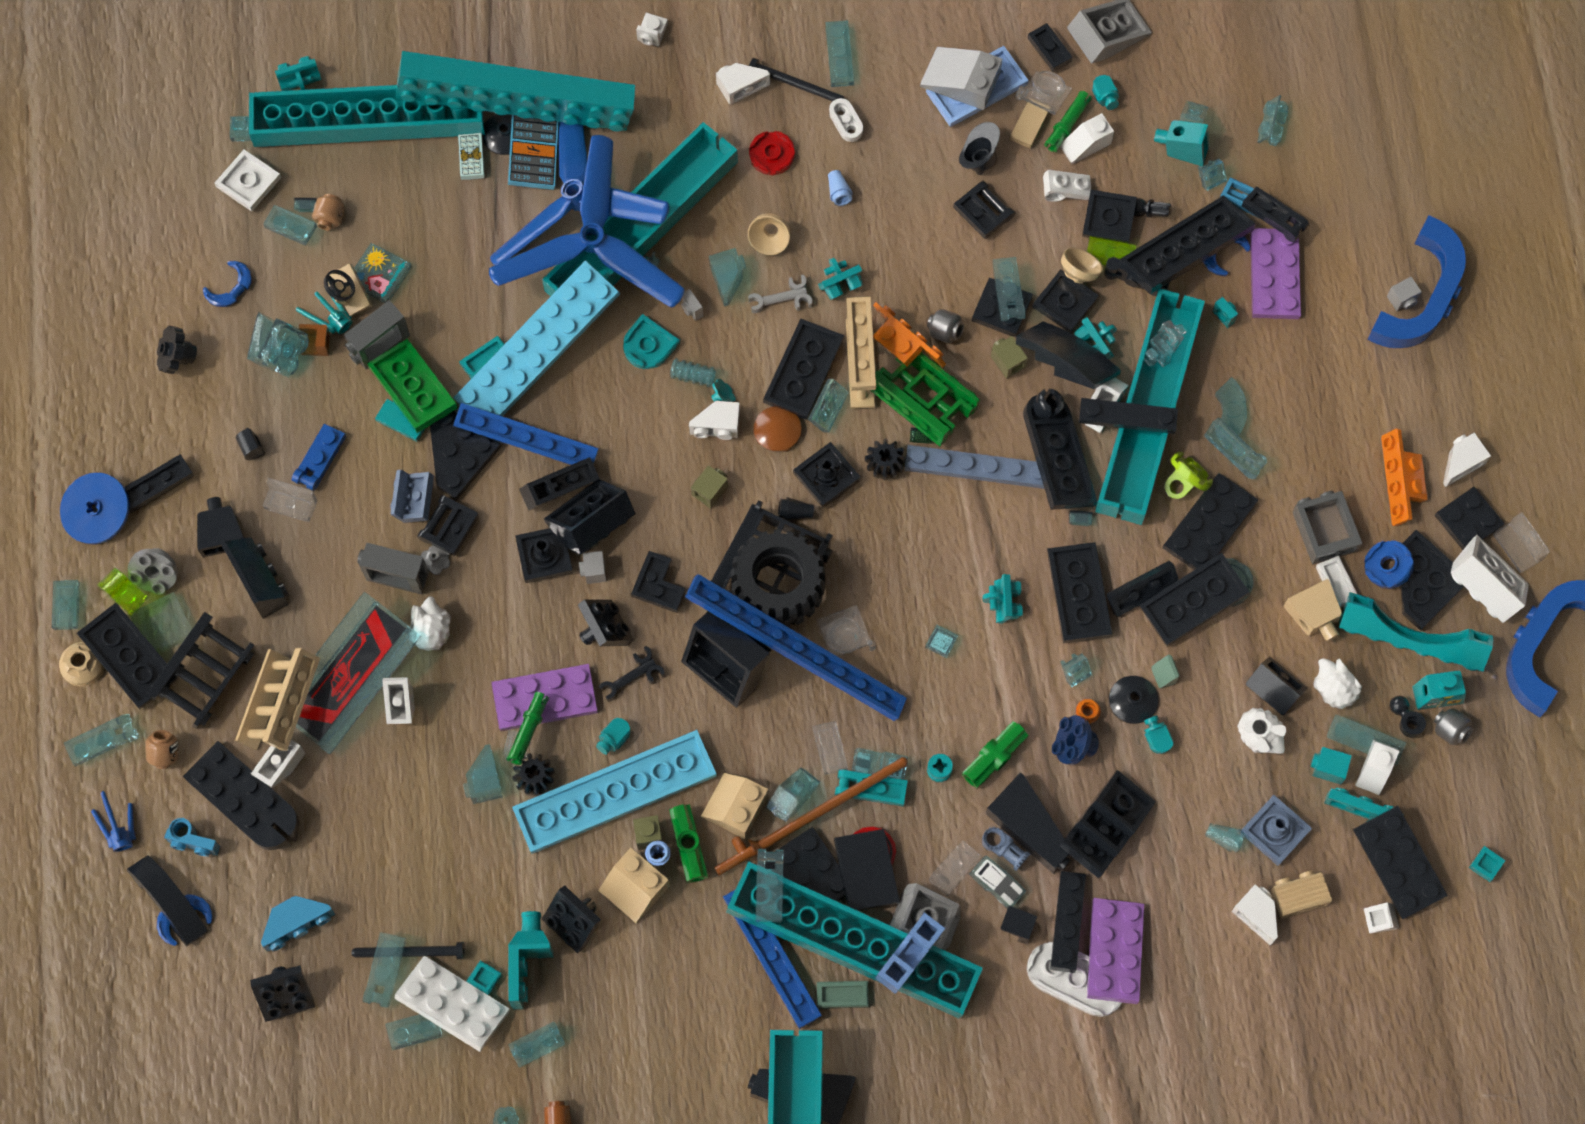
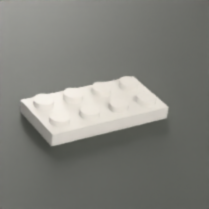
[395,956,509,1052]

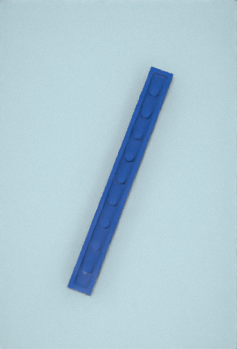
[685,574,907,721]

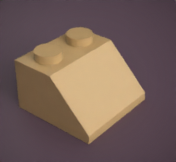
[701,773,768,840]
[598,848,670,924]

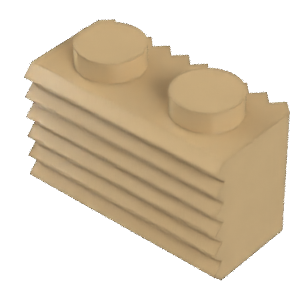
[1271,870,1332,919]

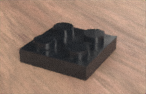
[1082,190,1137,244]
[1032,269,1099,333]
[971,277,1033,337]
[1434,487,1505,550]

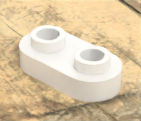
[829,98,863,142]

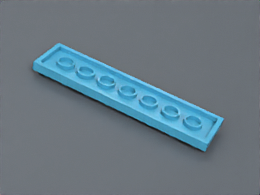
[453,260,620,416]
[512,730,717,854]

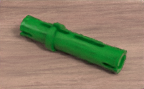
[1044,91,1092,152]
[506,692,549,765]

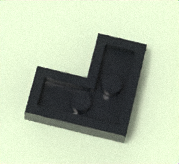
[631,551,686,613]

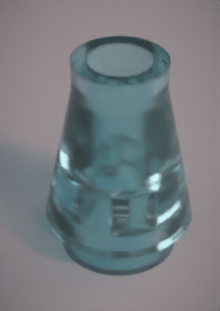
[1205,823,1245,852]

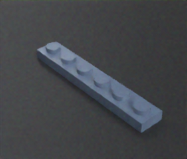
[904,445,1044,489]

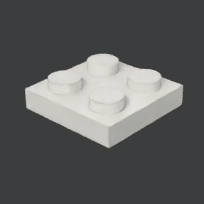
[214,150,281,212]

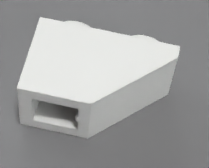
[689,401,740,440]

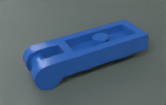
[291,424,346,491]

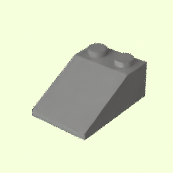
[1067,0,1152,64]
[920,47,1003,110]

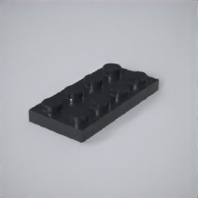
[763,318,844,420]
[1163,473,1258,570]
[1047,542,1112,644]
[1139,553,1250,647]
[76,603,179,710]
[1352,805,1448,919]

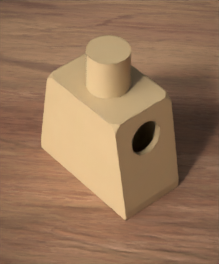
[1284,579,1342,642]

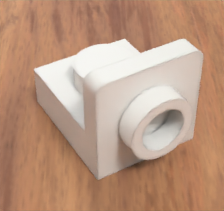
[636,13,668,46]

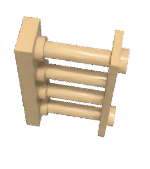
[846,297,876,409]
[235,648,320,751]

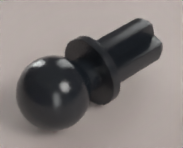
[1134,198,1172,218]

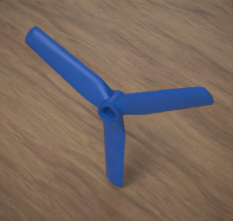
[490,121,669,265]
[489,135,685,308]

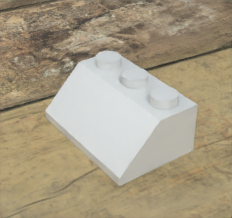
[1451,535,1529,623]

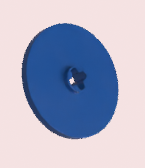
[60,472,130,544]

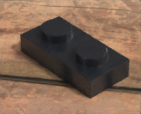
[1027,23,1073,72]

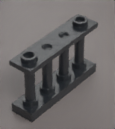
[146,612,255,729]

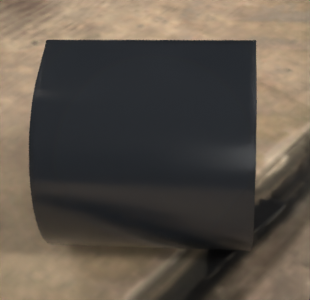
[235,428,265,461]

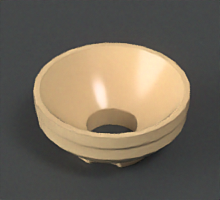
[748,213,790,255]
[1061,248,1103,284]
[59,642,105,687]

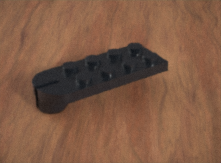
[1023,389,1098,510]
[182,741,299,850]

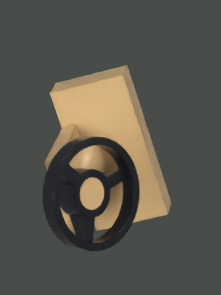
[323,263,373,317]

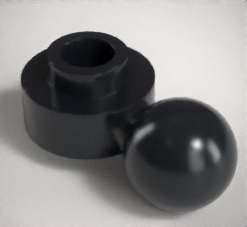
[1389,696,1426,738]

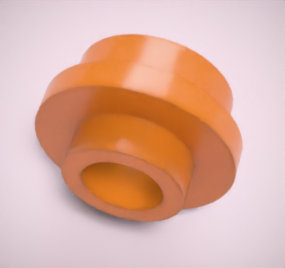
[1076,699,1101,724]

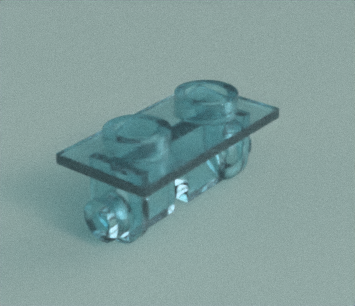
[1257,95,1289,146]
[508,1021,565,1068]

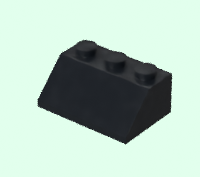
[544,479,636,554]
[221,537,289,619]

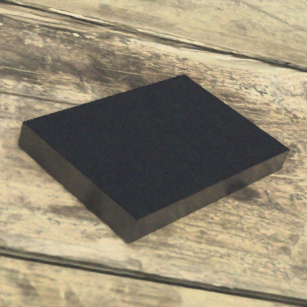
[834,829,900,911]

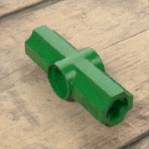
[962,721,1029,789]
[669,804,708,883]

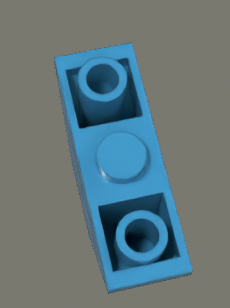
[261,896,335,952]

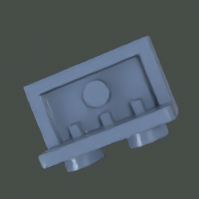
[390,469,434,523]

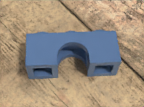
[875,913,945,994]

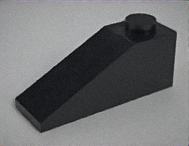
[519,457,600,511]

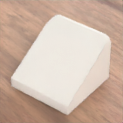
[1364,902,1399,934]

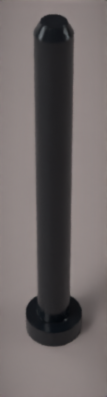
[749,57,845,102]
[351,942,465,960]

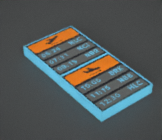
[508,115,558,190]

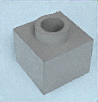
[1387,277,1422,311]
[579,551,606,584]

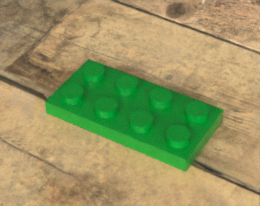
[367,339,458,433]

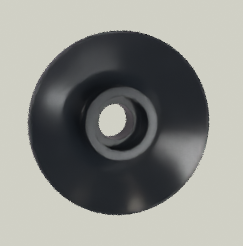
[482,114,512,155]
[1109,676,1158,724]

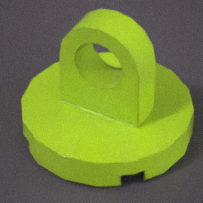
[1165,452,1213,499]

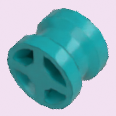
[927,754,953,783]

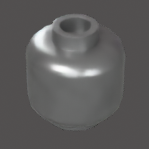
[927,309,964,343]
[1434,708,1473,745]

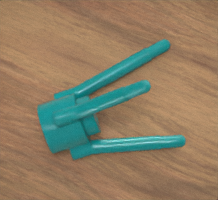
[296,291,353,334]

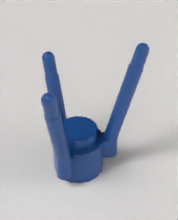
[91,791,136,852]

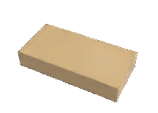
[1010,99,1050,149]

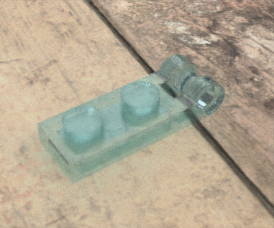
[992,257,1025,321]
[1204,417,1267,479]
[64,714,139,767]
[756,849,784,922]
[363,932,406,1008]

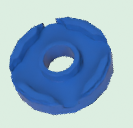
[1364,540,1414,589]

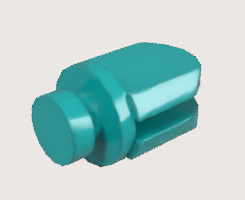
[1092,75,1119,110]
[1144,715,1174,754]
[596,718,630,755]

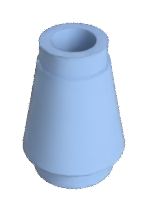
[828,170,853,206]
[645,841,670,866]

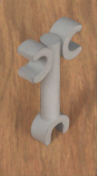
[748,275,812,313]

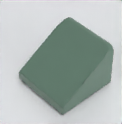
[1151,655,1180,688]

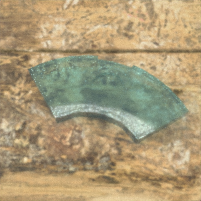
[1215,377,1247,442]

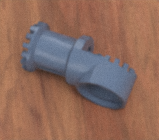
[982,827,1030,871]

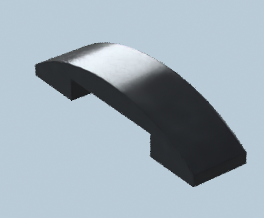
[127,855,208,947]

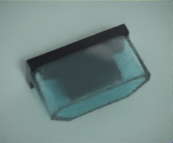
[294,198,317,212]
[1069,510,1093,526]

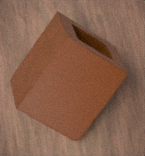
[298,324,331,356]

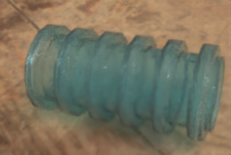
[670,358,716,388]

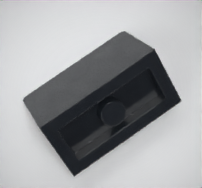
[1246,656,1308,715]

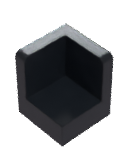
[1000,906,1037,945]

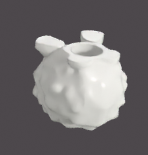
[409,596,451,651]
[1314,658,1362,709]
[1237,708,1286,754]

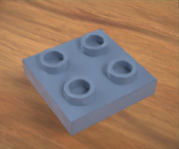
[1240,795,1312,866]

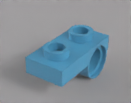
[164,818,220,857]

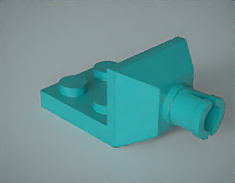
[508,911,554,1010]

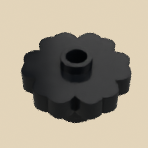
[157,325,197,374]

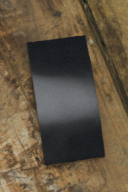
[1016,321,1121,389]
[1059,770,1156,878]

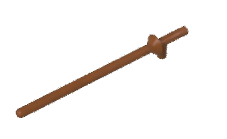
[714,757,908,876]

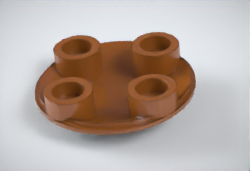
[754,406,801,452]

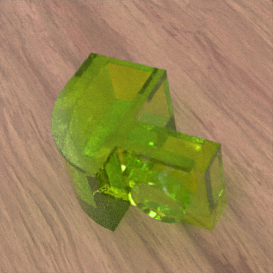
[97,567,148,616]

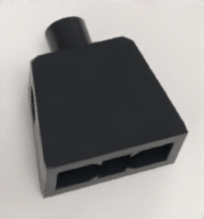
[197,497,245,558]

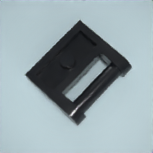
[953,180,1016,239]
[417,495,479,556]

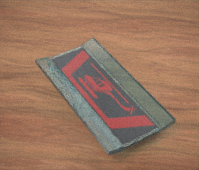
[296,592,421,755]

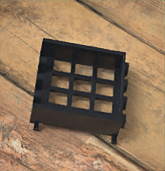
[711,500,833,625]

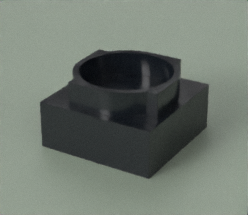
[681,611,772,708]

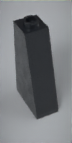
[986,772,1071,874]
[747,1069,856,1124]

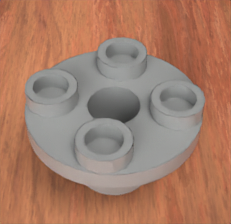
[128,548,178,595]

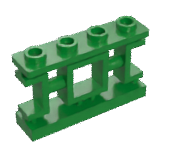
[870,351,980,447]

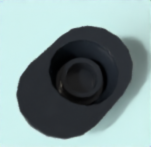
[959,122,1000,175]

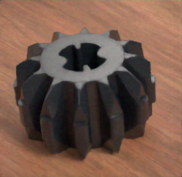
[865,438,906,481]
[512,753,555,796]

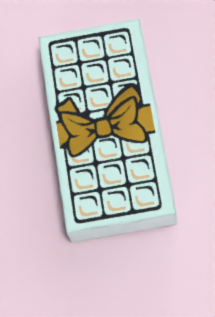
[458,133,484,180]

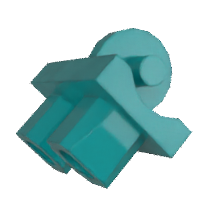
[275,56,322,91]
[818,258,863,300]
[1074,317,1117,360]
[982,574,1023,624]

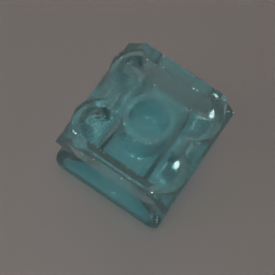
[246,312,309,378]

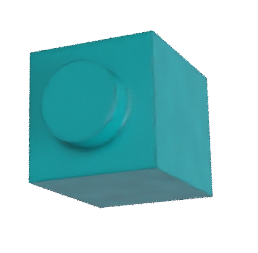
[1310,747,1352,785]

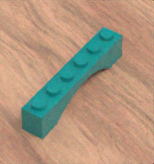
[1339,592,1493,672]

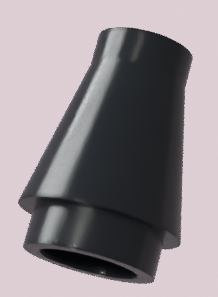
[778,497,814,520]

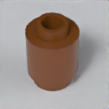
[544,1101,571,1124]

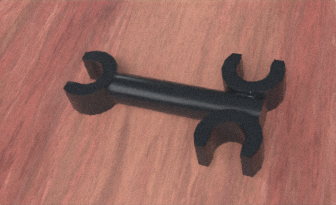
[599,646,665,702]

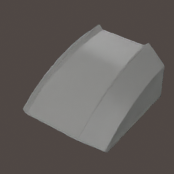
[890,883,961,950]

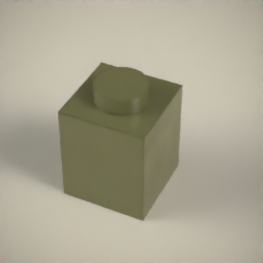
[991,336,1028,379]
[691,465,728,509]
[633,815,662,850]

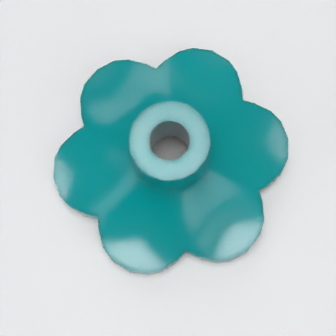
[711,378,736,402]

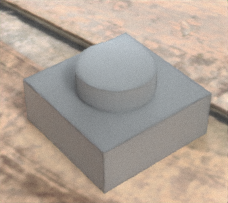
[681,289,703,321]

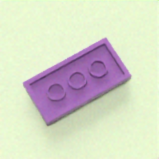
[1250,228,1301,319]
[491,664,598,731]
[1087,898,1144,1004]

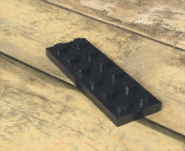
[1119,196,1255,294]

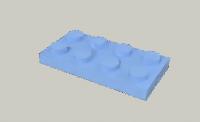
[926,46,1029,127]

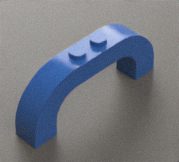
[1367,215,1466,348]
[1506,580,1585,718]

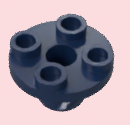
[1052,715,1099,765]

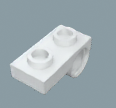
[1043,170,1091,202]

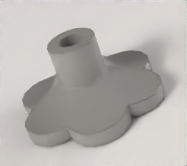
[421,545,450,575]

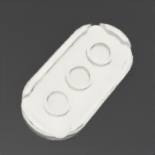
[1027,942,1122,1017]

